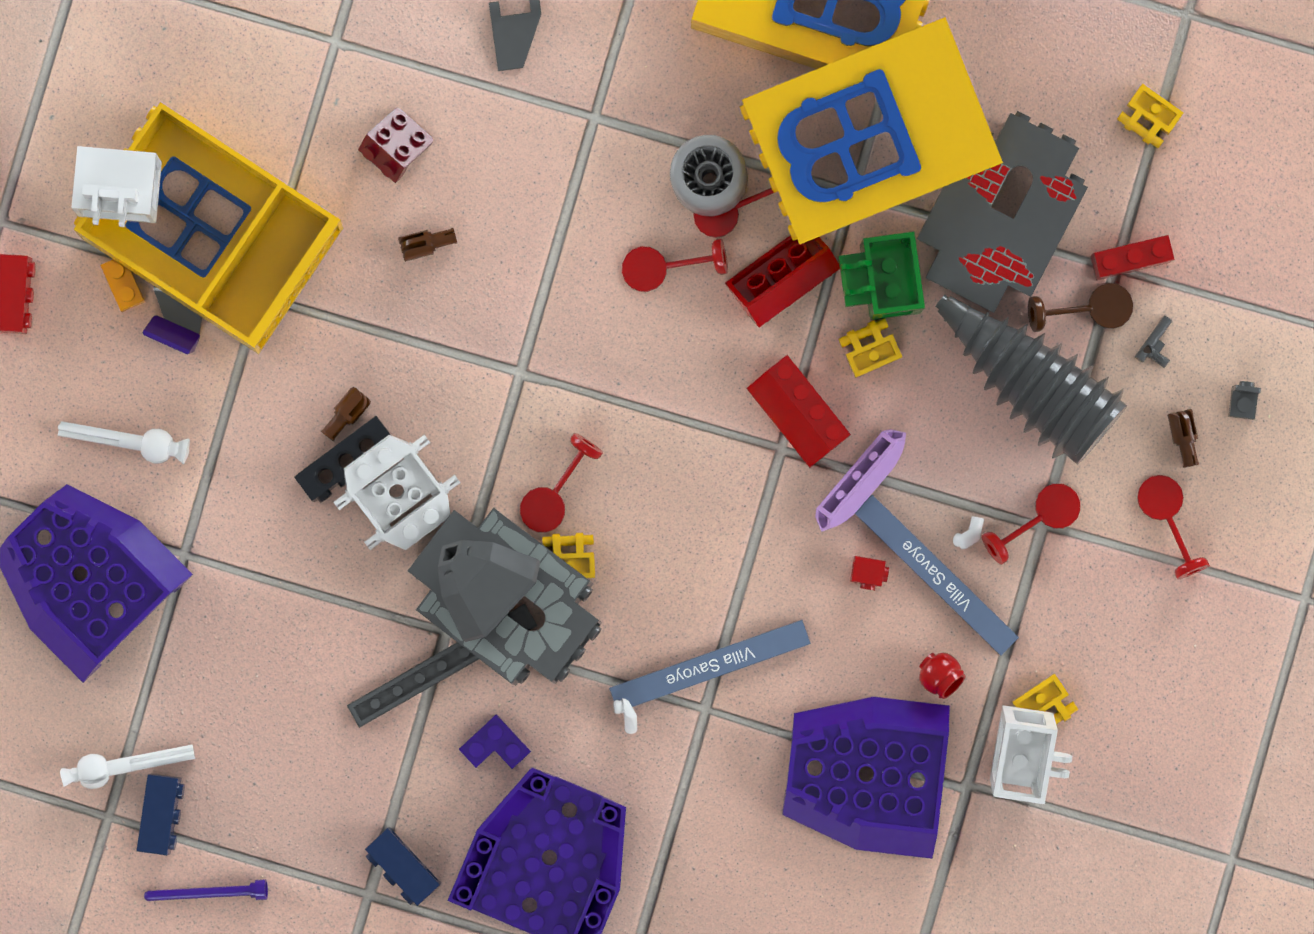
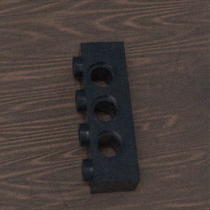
[294,416,392,503]

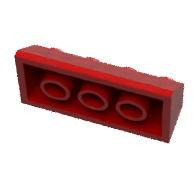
[725,235,840,328]
[746,355,851,468]

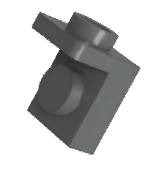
[1228,381,1261,420]

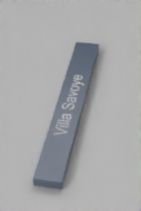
[855,495,1019,656]
[609,620,811,707]

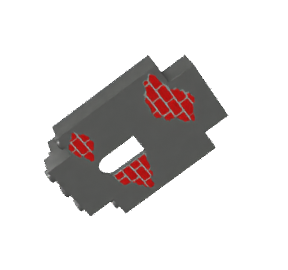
[917,111,1088,313]

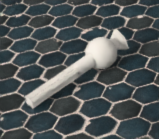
[58,421,190,464]
[60,745,195,789]

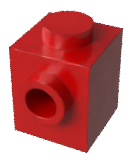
[850,556,889,591]

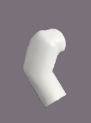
[953,516,984,549]
[613,698,637,734]

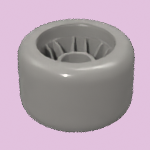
[670,135,748,216]

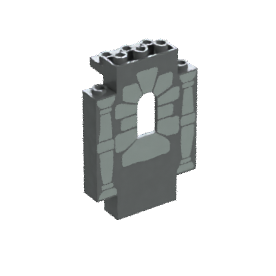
[408,507,602,686]

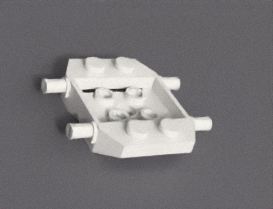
[334,435,461,550]

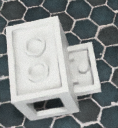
[71,146,162,227]

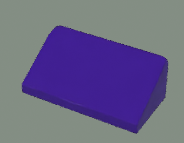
[142,315,200,355]

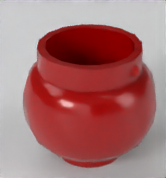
[919,652,966,699]

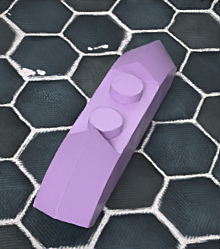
[815,429,906,532]

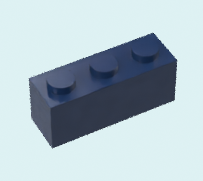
[136,773,185,856]
[365,827,441,906]

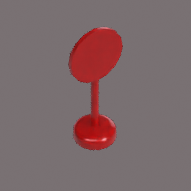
[693,188,776,238]
[622,239,728,292]
[520,433,603,532]
[1137,475,1210,580]
[982,483,1080,565]

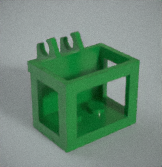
[838,232,925,321]

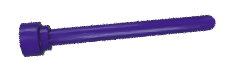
[144,879,268,901]

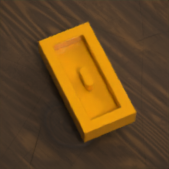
[100,259,145,312]

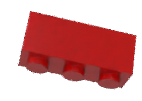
[1090,235,1175,281]
[0,254,36,334]

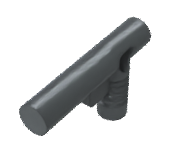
[1135,315,1172,368]

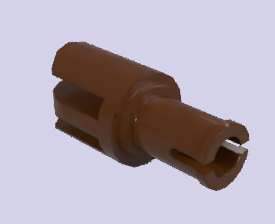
[398,228,457,262]
[321,387,371,442]
[1167,409,1199,468]

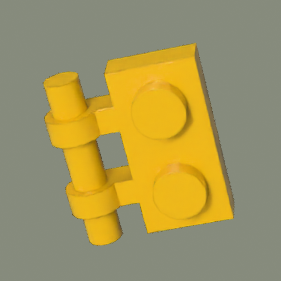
[1117,83,1184,148]
[838,318,902,378]
[542,532,595,578]
[1012,674,1078,724]

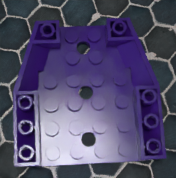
[0,484,193,683]
[782,697,950,859]
[447,767,626,934]

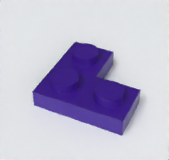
[459,714,531,769]

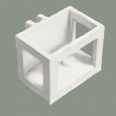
[990,705,1073,804]

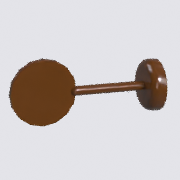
[1028,283,1133,332]

